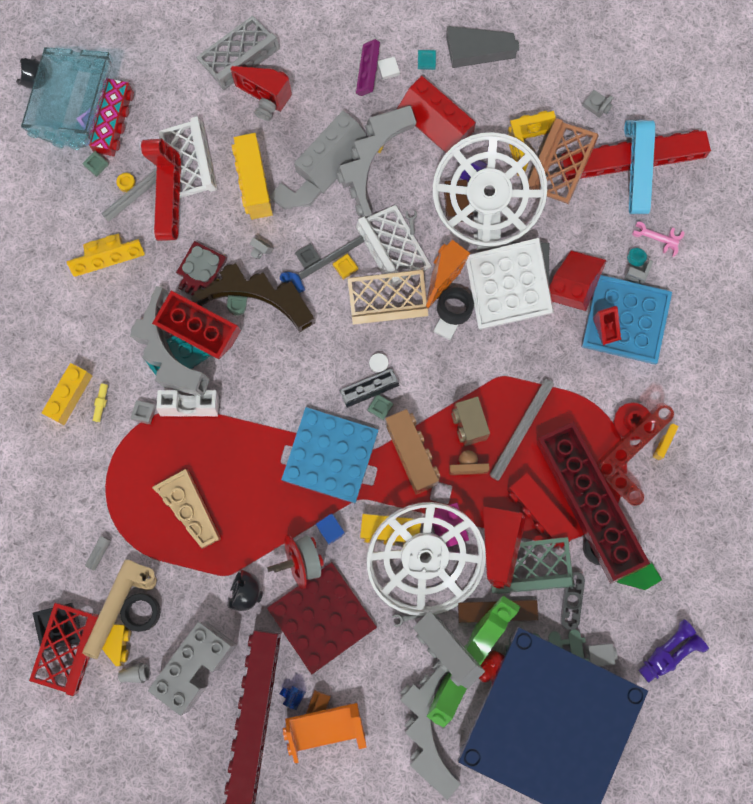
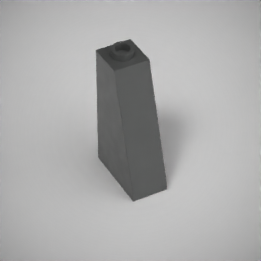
[446,26,519,68]

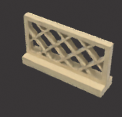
[347,269,428,325]

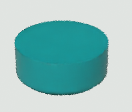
[627,248,647,267]

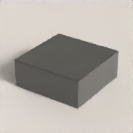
[295,243,321,269]

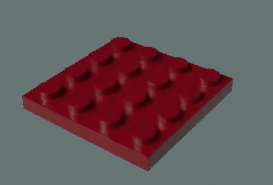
[267,562,377,675]

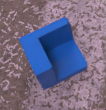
[316,514,345,545]

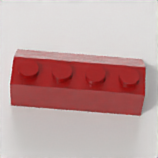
[397,76,476,153]
[152,290,241,360]

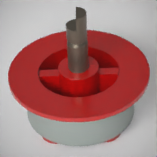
[267,535,324,589]

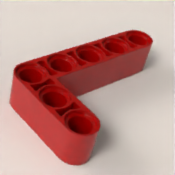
[141,138,181,241]

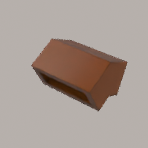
[306,690,331,714]

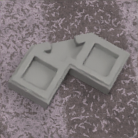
[270,180,321,210]

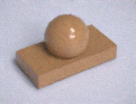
[449,450,489,475]

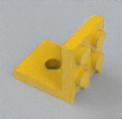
[508,111,556,176]

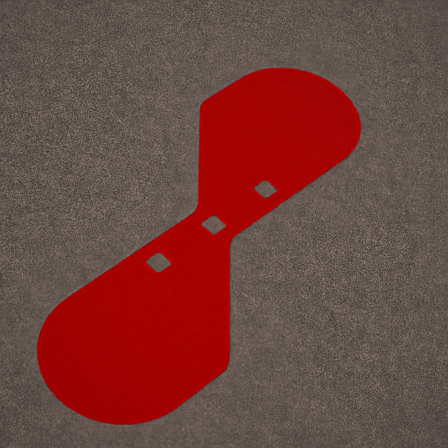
[105,376,627,576]

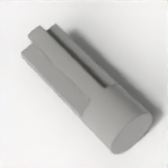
[85,536,111,571]

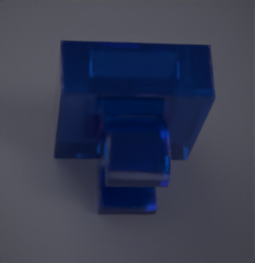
[279,686,306,710]

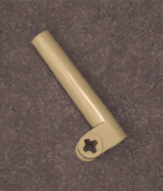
[82,560,157,659]

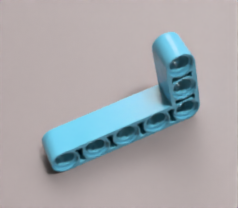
[624,120,655,214]

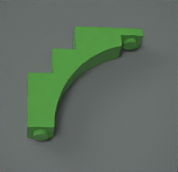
[426,596,520,728]

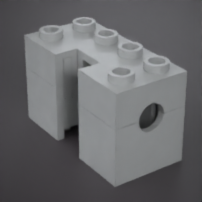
[148,621,237,716]

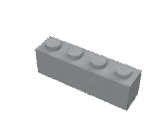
[413,611,485,689]

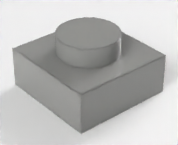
[131,400,156,424]

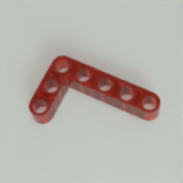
[597,403,674,506]

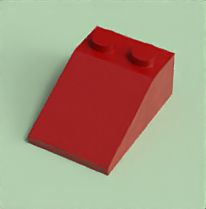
[230,66,292,112]
[549,251,607,311]

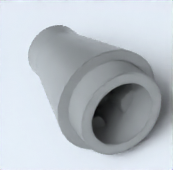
[118,663,150,683]

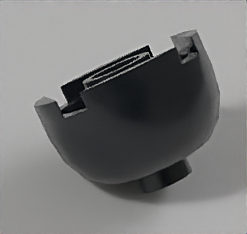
[227,570,263,611]

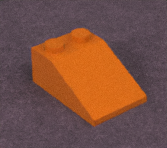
[426,240,470,308]

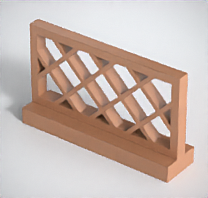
[528,118,599,204]

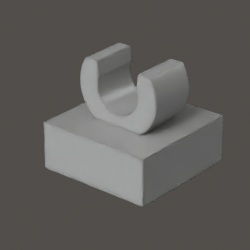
[250,237,274,259]

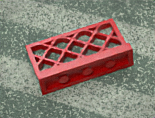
[29,602,99,696]

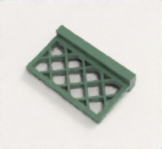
[492,537,575,594]

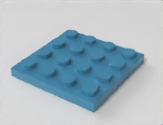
[582,275,672,365]
[281,407,379,504]

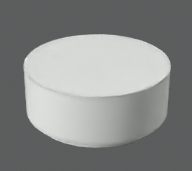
[369,353,388,373]

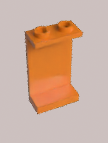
[283,703,367,763]

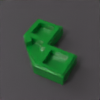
[616,563,662,590]

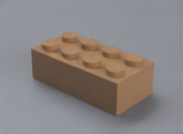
[385,409,440,494]

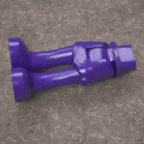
[638,619,709,683]

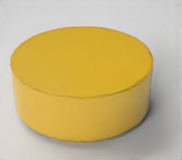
[116,173,136,192]

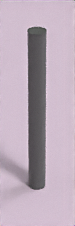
[298,236,364,280]

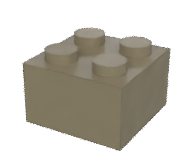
[451,397,490,446]

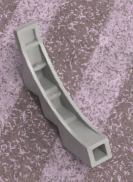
[336,106,416,218]
[130,286,210,397]
[400,660,461,800]

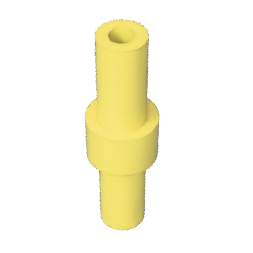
[92,384,108,422]

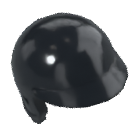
[16,55,47,89]

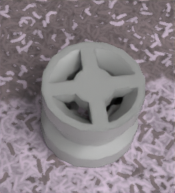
[254,98,276,121]

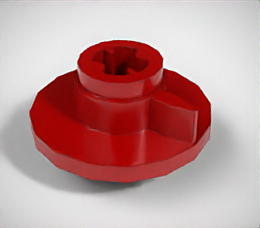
[613,402,653,441]

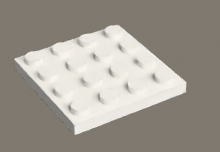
[466,238,554,330]

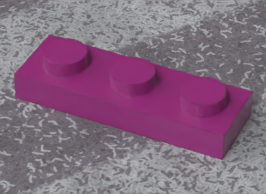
[356,39,380,96]

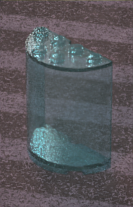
[21,47,113,150]

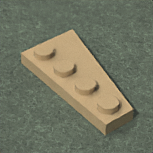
[152,469,221,548]

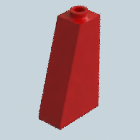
[483,507,526,589]

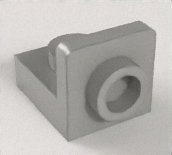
[582,90,614,118]

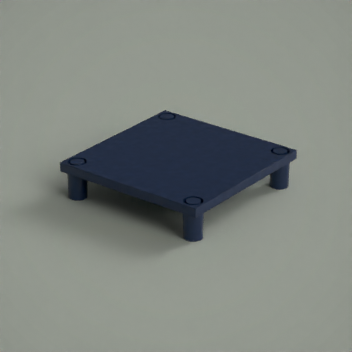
[457,627,648,804]

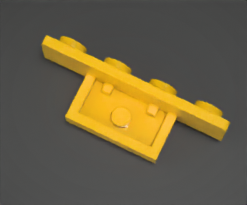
[67,233,145,277]

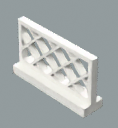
[159,116,217,198]
[356,205,432,288]

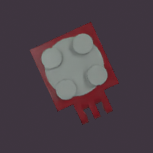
[176,241,227,296]

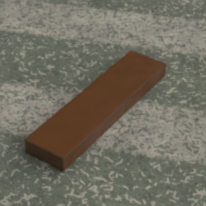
[458,600,538,623]

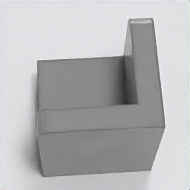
[624,260,653,285]

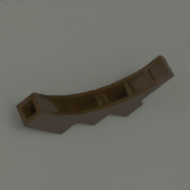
[190,263,315,333]

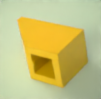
[102,624,131,666]

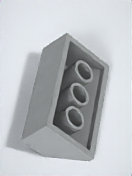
[294,111,368,194]

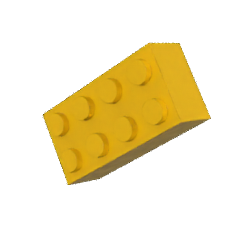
[231,133,273,220]

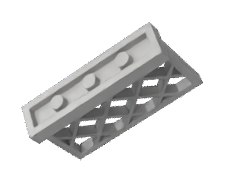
[196,15,280,90]

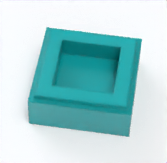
[418,50,436,70]

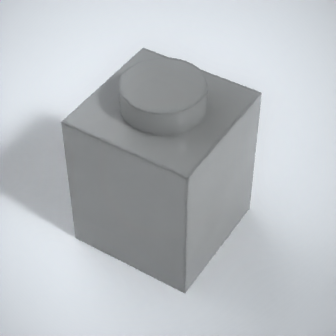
[585,643,617,666]

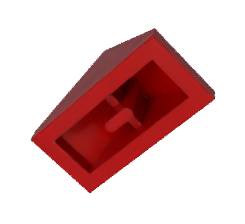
[593,306,621,345]

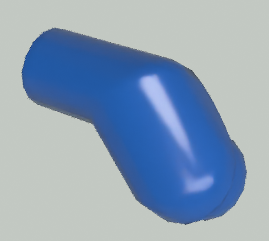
[280,272,306,293]

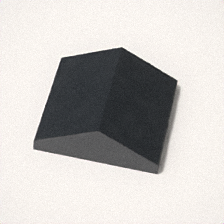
[33,602,80,651]

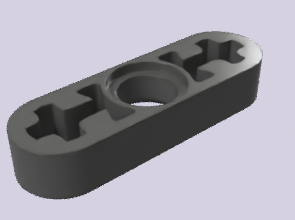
[560,572,585,630]

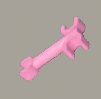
[632,222,684,257]

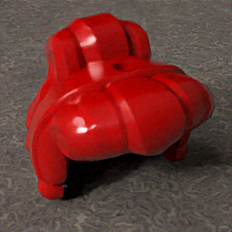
[479,651,504,683]

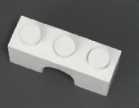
[156,390,219,416]

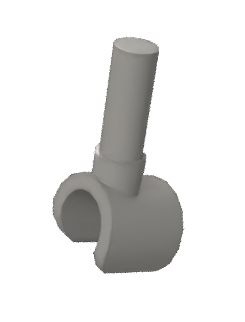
[406,210,417,235]
[392,614,420,627]

